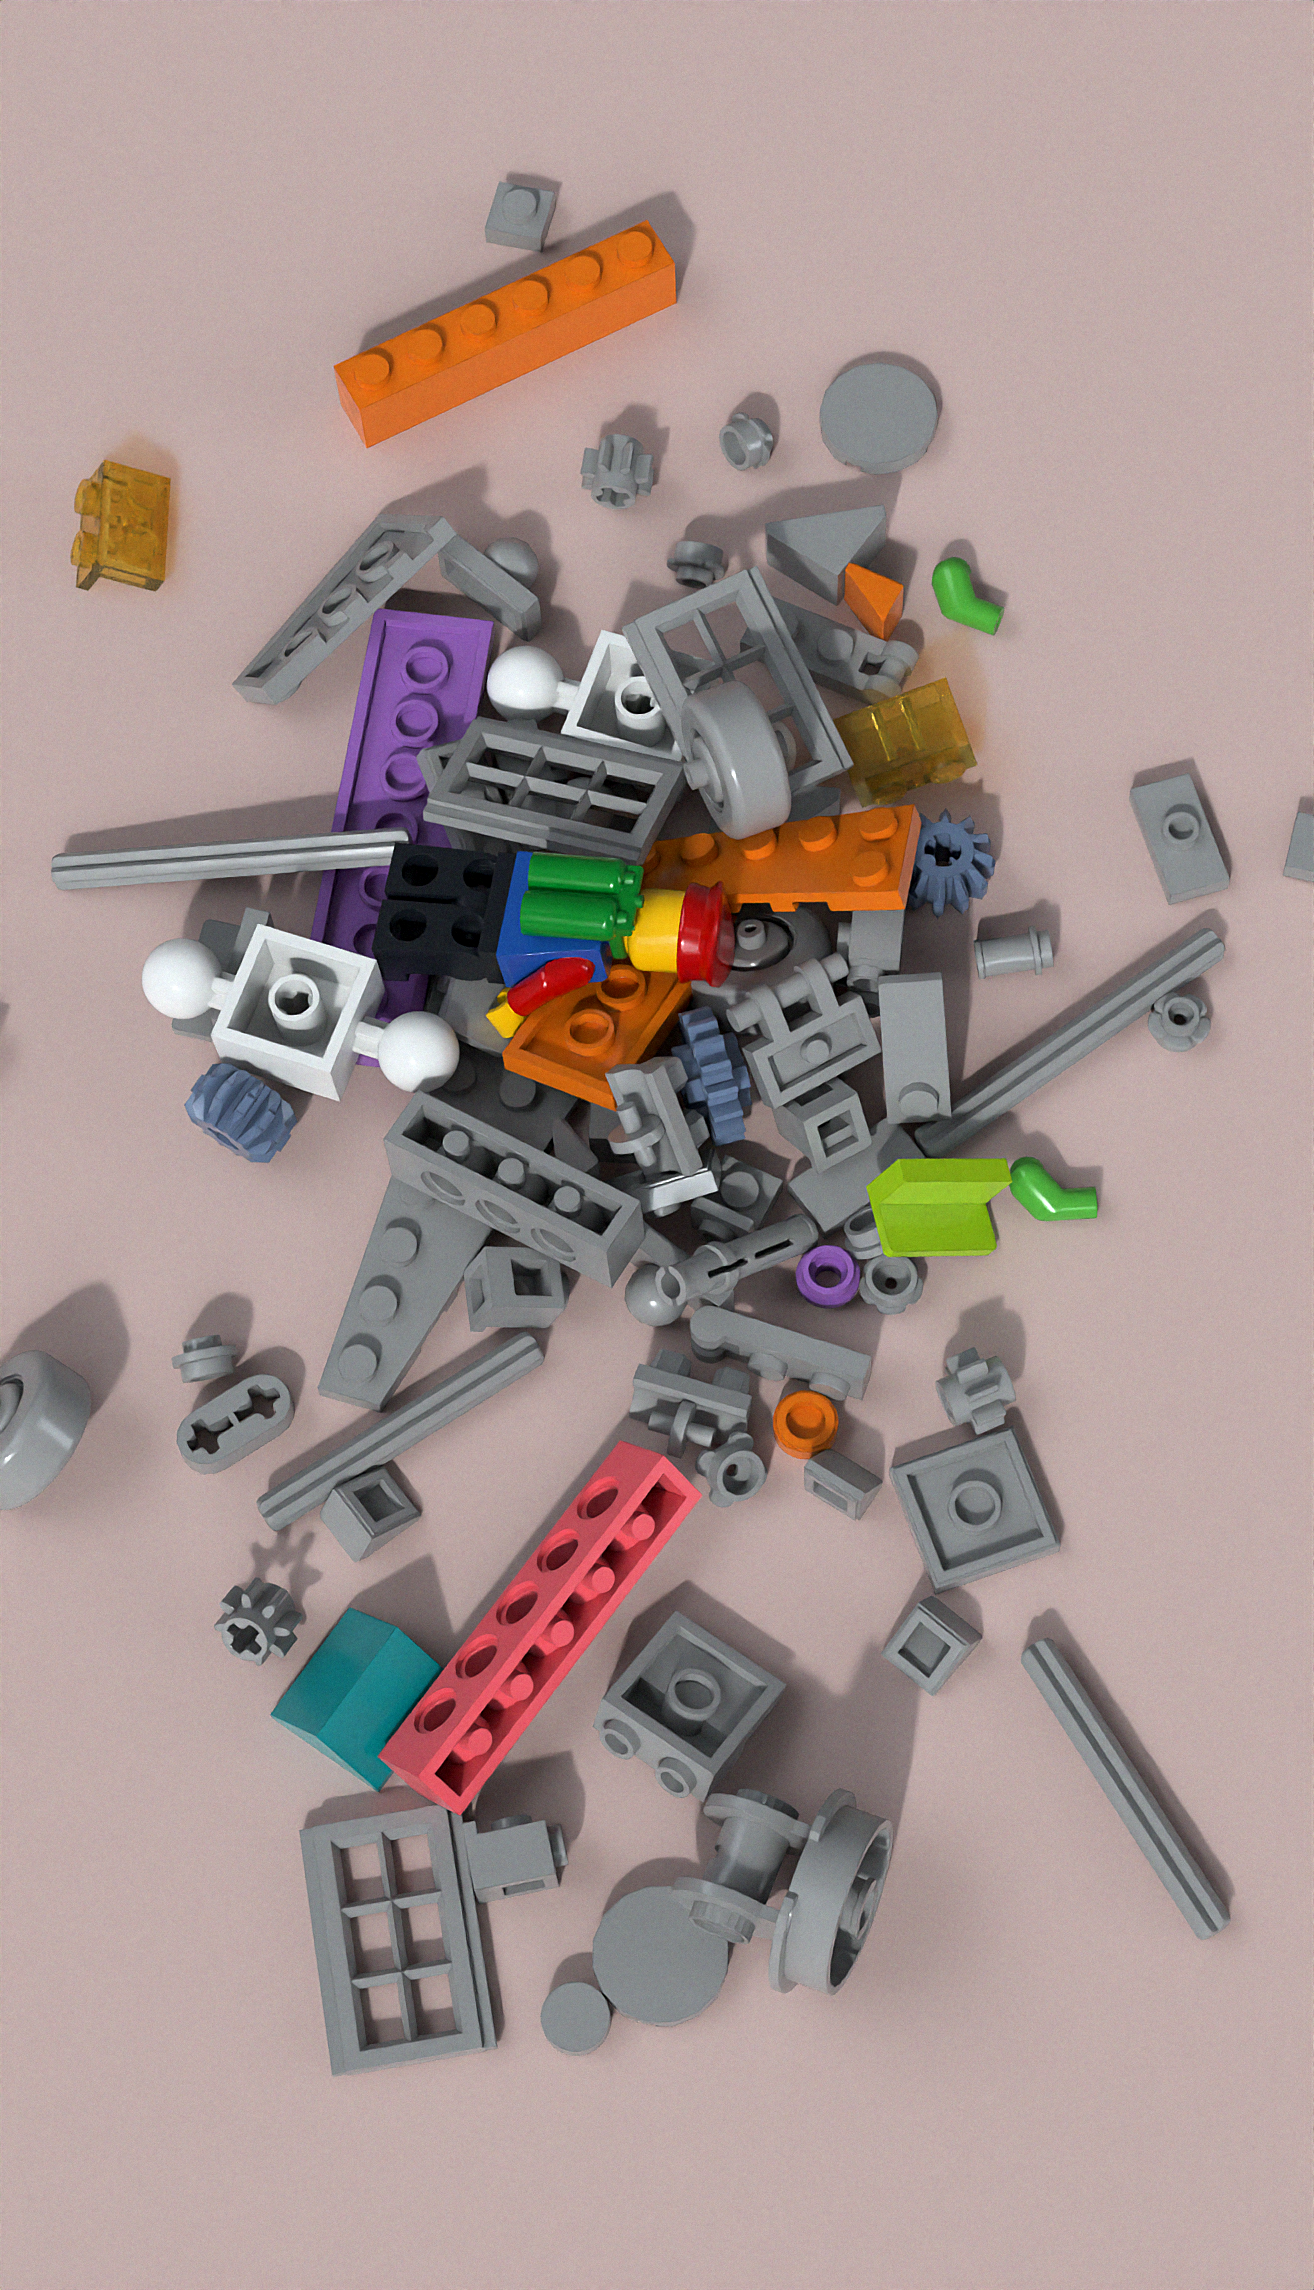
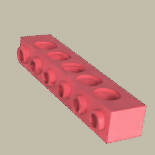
[377,1440,702,1816]

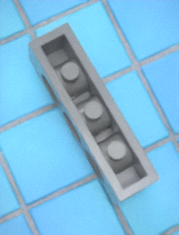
[383,1089,645,1289]

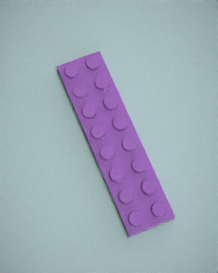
[304,608,495,1068]

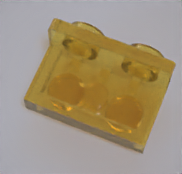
[70,460,171,592]

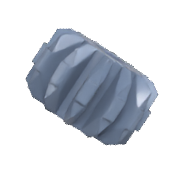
[908,808,995,919]
[184,1063,297,1163]

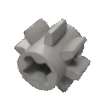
[580,434,654,509]
[935,1347,1016,1435]
[214,1578,303,1666]

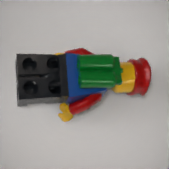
[371,842,735,1038]

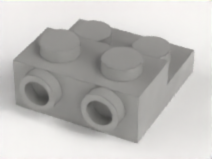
[835,908,906,1018]
[593,1610,787,1803]

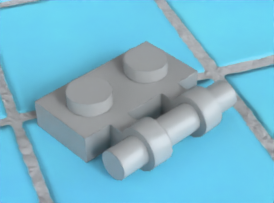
[726,952,882,1109]

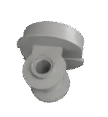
[670,1788,893,1995]

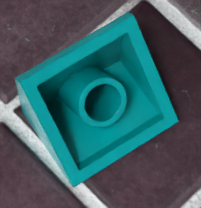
[270,1607,444,1793]

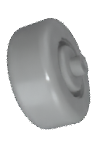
[681,680,792,840]
[690,903,836,1036]
[0,1350,91,1510]

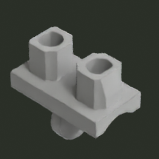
[605,1057,710,1176]
[629,1349,752,1459]

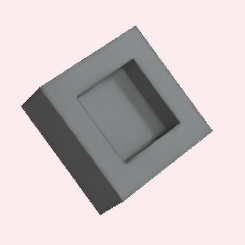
[485,182,556,252]

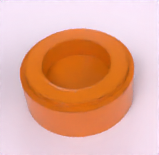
[773,1390,838,1459]

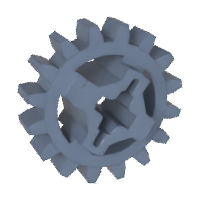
[671,1006,752,1147]

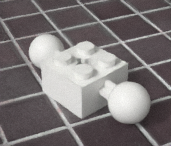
[487,630,797,802]
[142,924,460,1102]

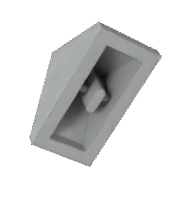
[765,505,886,606]

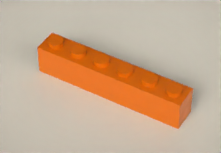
[333,220,677,448]

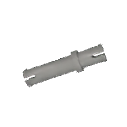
[655,1213,819,1306]

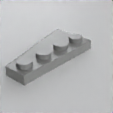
[232,514,457,705]

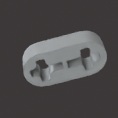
[177,1374,294,1474]

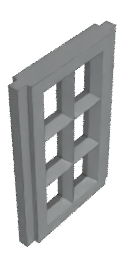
[622,566,854,829]
[423,716,686,867]
[299,1805,498,2077]

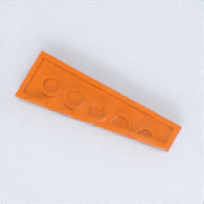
[640,804,922,913]

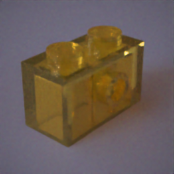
[832,677,978,808]

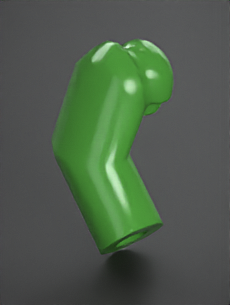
[931,557,1005,636]
[1009,1156,1097,1221]

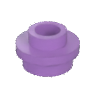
[796,1245,860,1309]

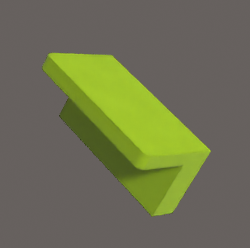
[866,1158,1013,1257]

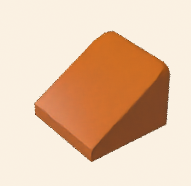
[844,562,904,642]

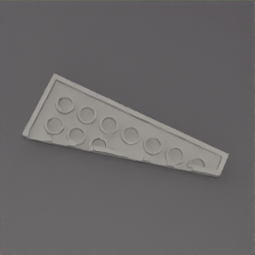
[318,1037,584,1413]

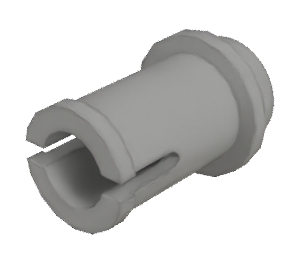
[973,926,1054,980]

